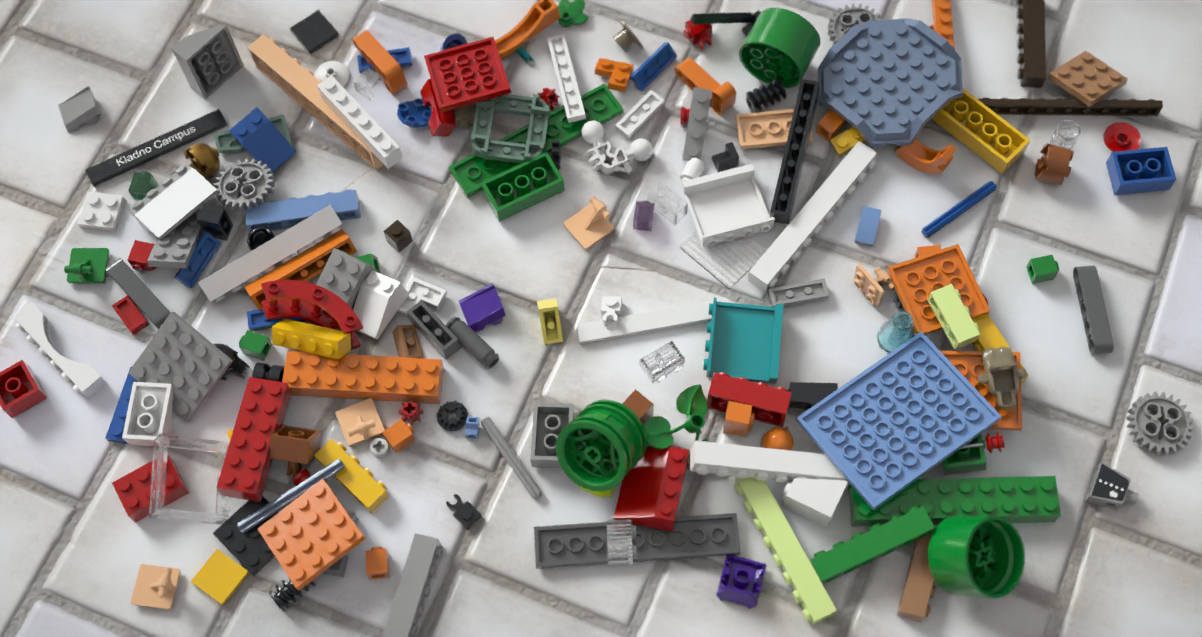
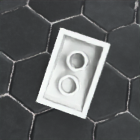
[353,270,409,340]
[122,382,173,447]

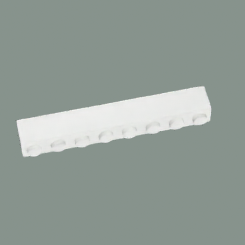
[198,205,342,303]
[690,441,850,487]

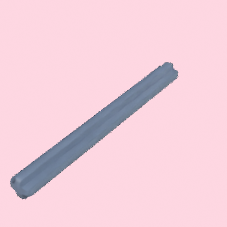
[237,459,345,533]

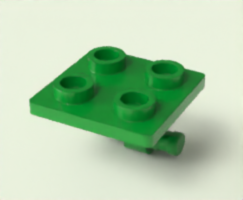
[64,248,110,283]

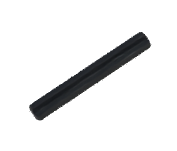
[690,12,753,25]

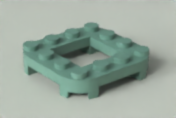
[471,94,549,163]

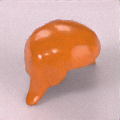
[761,426,793,451]

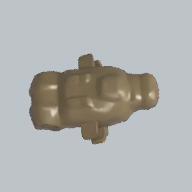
[978,346,1026,410]

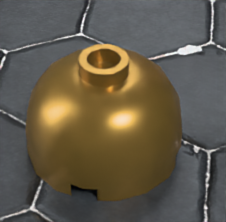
[184,143,220,180]

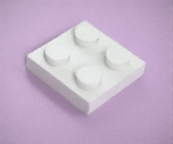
[77,191,125,231]

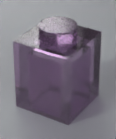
[633,200,655,231]

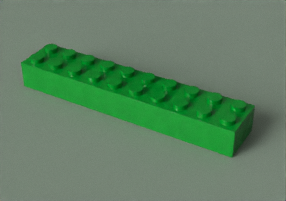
[848,476,1061,527]

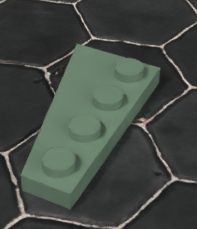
[213,114,294,153]

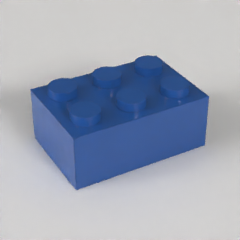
[1106,147,1176,195]

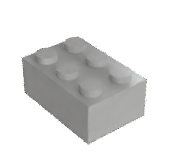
[316,248,374,310]
[530,403,575,468]

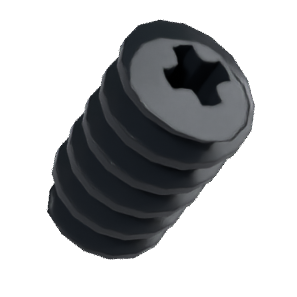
[746,79,786,113]
[268,577,316,611]

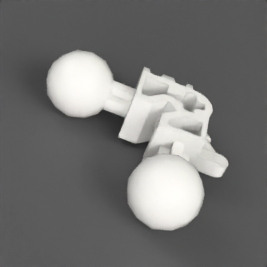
[581,120,653,174]

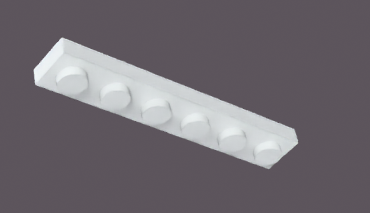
[547,34,586,123]

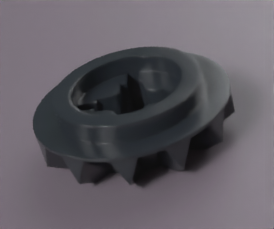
[437,401,468,431]

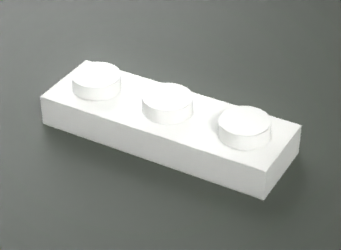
[615,90,665,139]

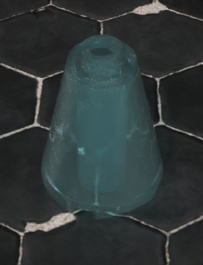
[877,311,916,354]

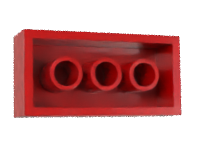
[707,372,792,427]

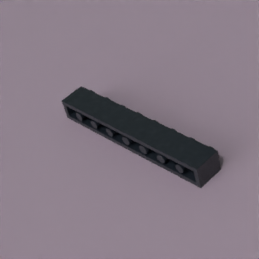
[770,79,820,224]

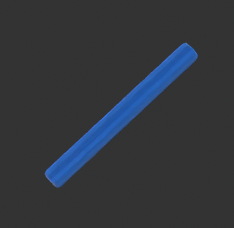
[921,181,997,238]

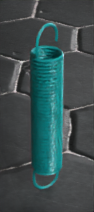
[516,46,535,66]

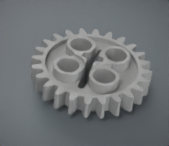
[827,3,884,45]
[214,158,275,212]
[1126,392,1195,456]

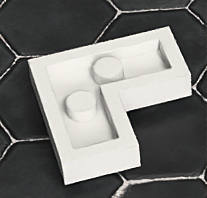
[397,277,447,316]

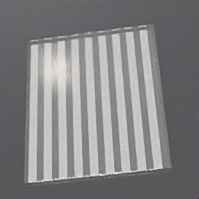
[680,231,766,290]

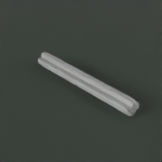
[481,417,542,499]

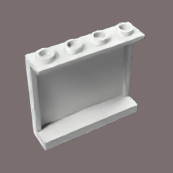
[681,164,775,247]

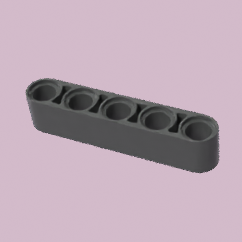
[105,258,170,330]
[1073,265,1114,354]

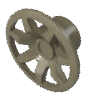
[613,18,643,51]

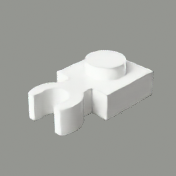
[601,296,622,326]

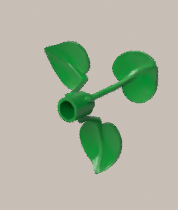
[644,384,711,460]

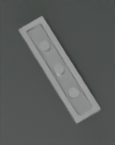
[682,87,712,161]

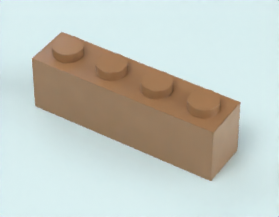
[897,535,936,622]

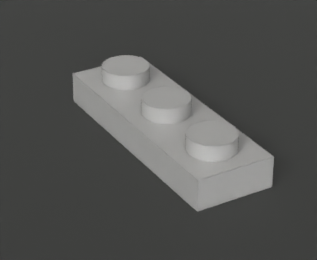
[768,278,829,307]

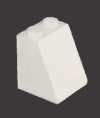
[781,478,848,529]

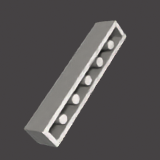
[382,533,443,637]

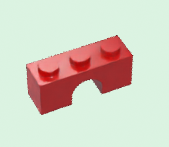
[420,79,457,137]

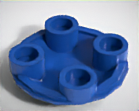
[397,98,432,128]

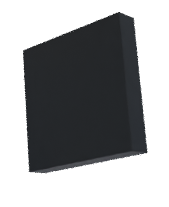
[290,10,339,54]

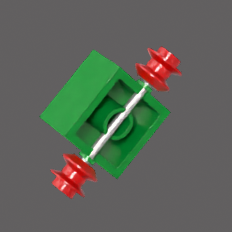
[943,432,1005,475]

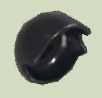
[247,226,275,251]

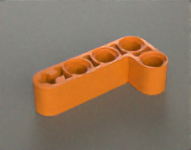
[352,30,408,95]
[674,58,736,115]

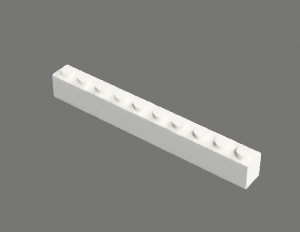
[748,141,877,292]

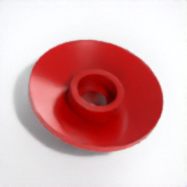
[1103,122,1141,152]

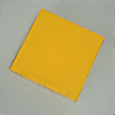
[190,549,249,606]

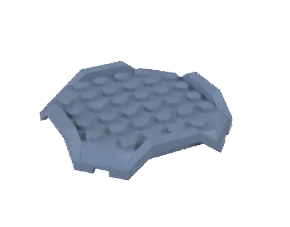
[818,18,963,147]

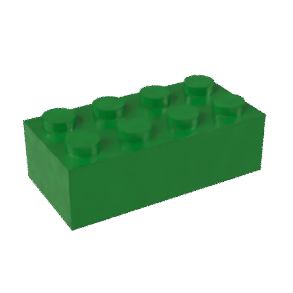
[481,152,565,222]

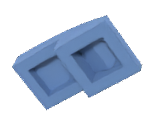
[854,206,882,246]

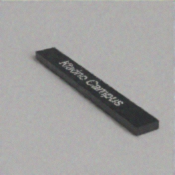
[85,109,228,187]

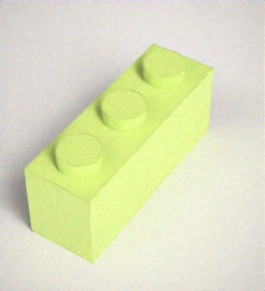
[927,284,980,350]

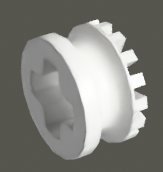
[370,438,389,458]

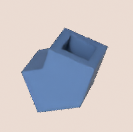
[465,416,480,439]

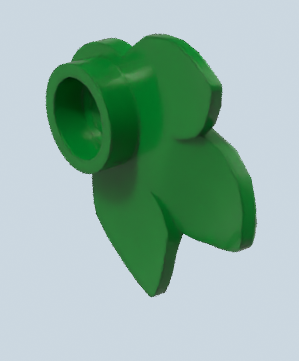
[558,0,589,27]

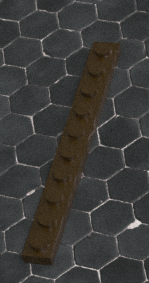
[978,98,1163,116]

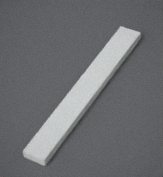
[577,298,728,344]

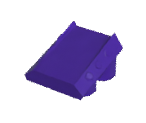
[459,283,506,332]
[716,555,766,609]

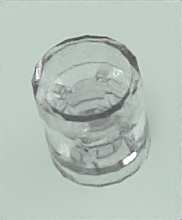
[1050,119,1081,150]

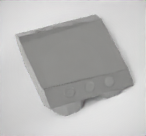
[58,86,101,132]

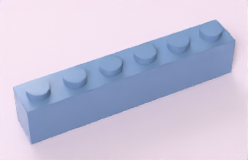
[245,190,361,232]

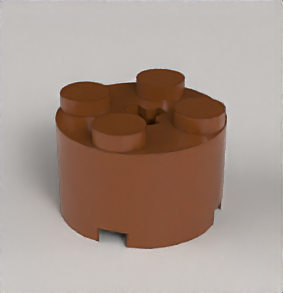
[1034,143,1074,185]

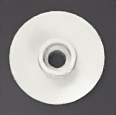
[314,61,350,88]

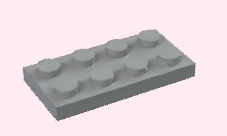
[147,216,202,268]

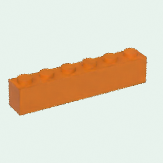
[244,229,357,310]

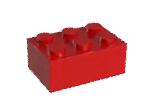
[112,453,190,523]

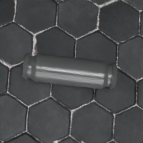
[446,317,499,369]

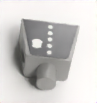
[1084,462,1139,510]

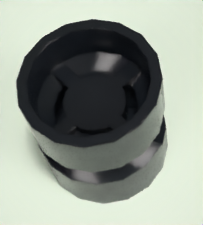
[252,362,285,382]

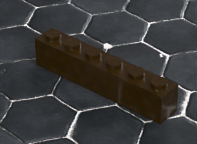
[1016,0,1046,88]

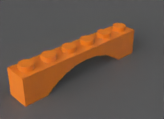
[495,0,560,61]

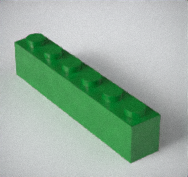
[810,505,935,585]

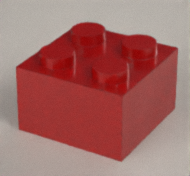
[0,360,47,418]

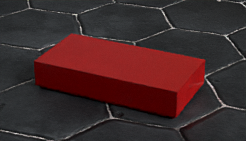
[112,295,149,335]

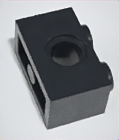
[196,203,233,241]

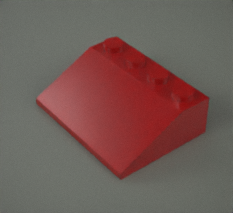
[613,446,689,532]

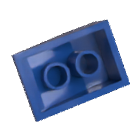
[229,107,296,173]

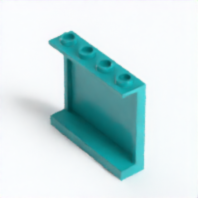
[703,297,784,384]

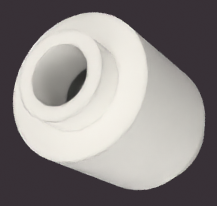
[680,158,704,181]

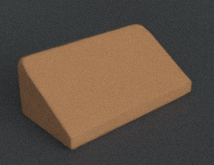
[392,325,424,358]

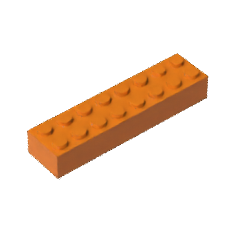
[282,351,444,404]

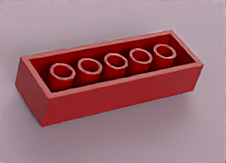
[216,377,292,502]

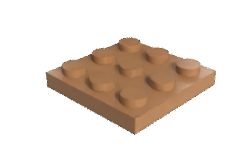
[1048,51,1128,107]

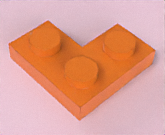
[595,58,634,92]

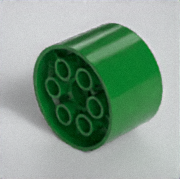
[739,8,821,88]
[928,515,1025,598]

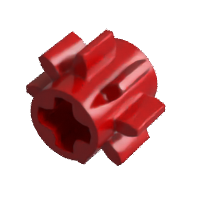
[537,88,559,110]
[398,399,424,425]

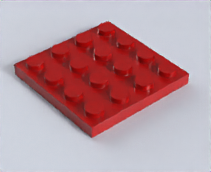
[424,37,511,113]

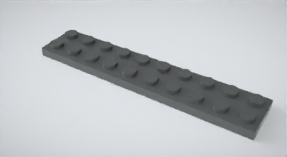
[534,513,740,569]

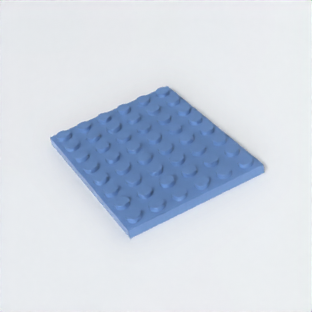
[796,332,1002,511]

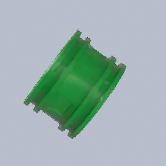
[556,400,647,492]

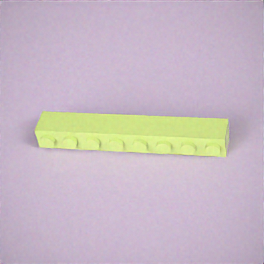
[734,477,837,626]

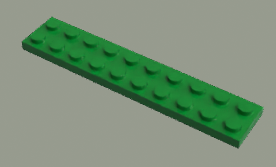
[449,83,624,198]

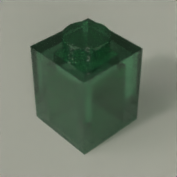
[128,171,157,200]

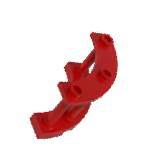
[261,280,363,350]

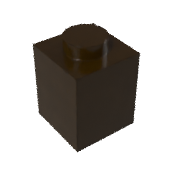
[383,219,413,253]

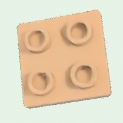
[563,196,614,250]
[854,264,895,307]
[336,398,384,447]
[131,564,181,610]

